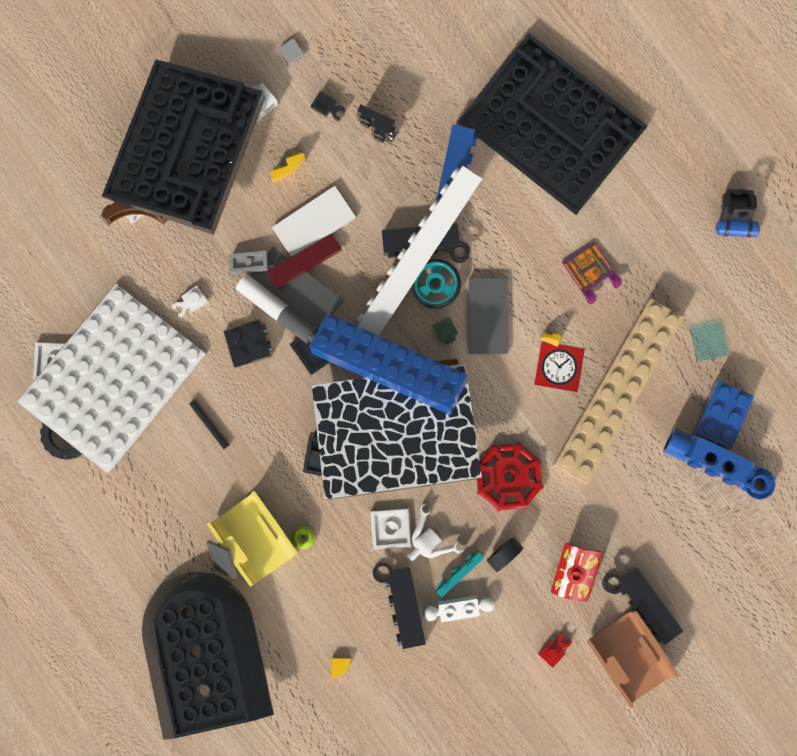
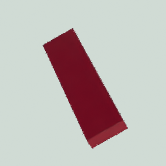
[267,233,342,288]

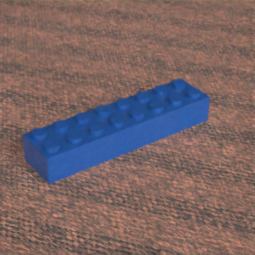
[309,313,468,415]

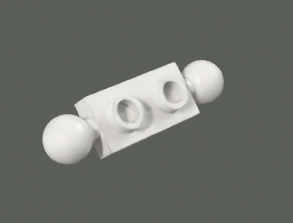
[422,595,495,622]

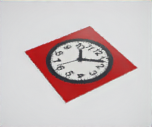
[534,342,585,392]

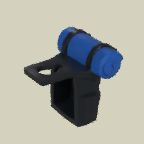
[715,189,760,238]

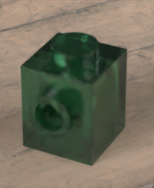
[432,317,458,345]

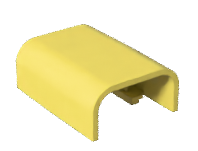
[207,491,299,587]

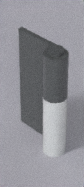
[236,247,344,344]

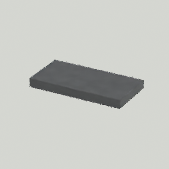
[469,278,508,354]

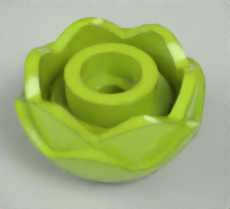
[291,525,316,549]

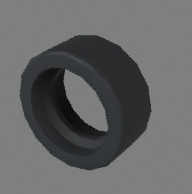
[487,537,523,572]

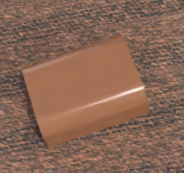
[587,610,679,708]

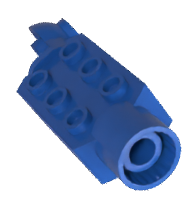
[663,428,776,500]

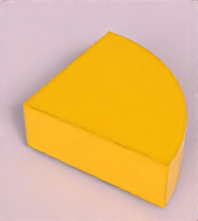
[540,332,562,347]
[331,658,351,678]

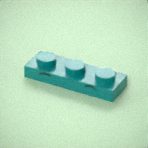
[436,552,484,598]

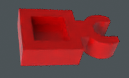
[538,632,572,668]

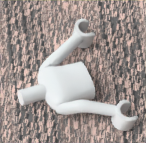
[407,504,465,561]

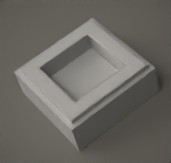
[278,38,304,65]

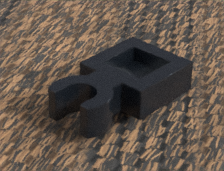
[310,91,346,122]

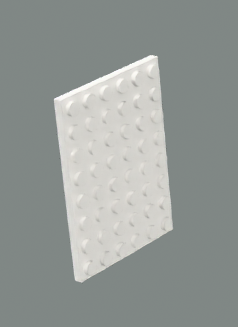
[17,284,206,474]

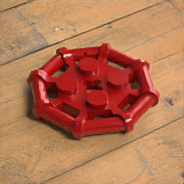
[476,442,544,512]

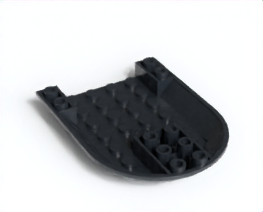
[142,572,274,740]

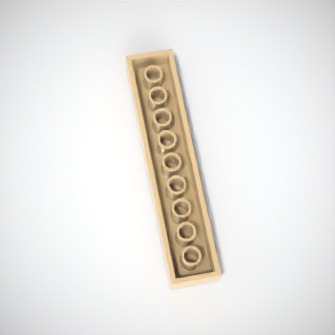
[553,299,684,485]

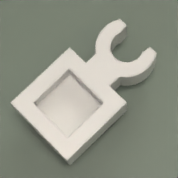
[172,285,208,317]

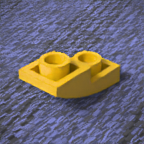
[270,152,306,182]

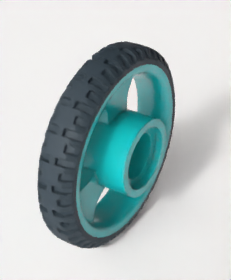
[412,259,461,309]

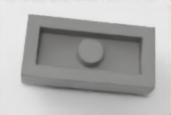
[229,250,269,275]

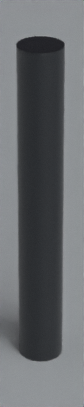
[189,400,230,450]

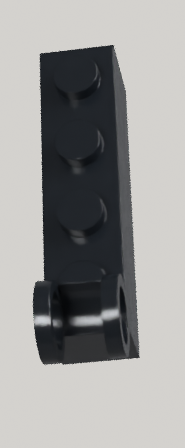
[382,223,470,263]
[373,563,426,649]
[602,567,683,645]

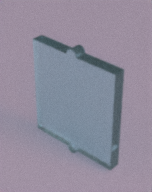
[690,323,728,362]

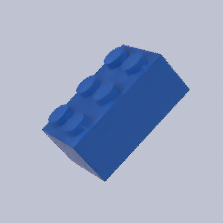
[692,380,754,450]

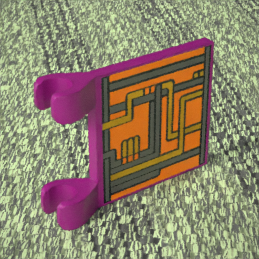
[562,242,622,305]

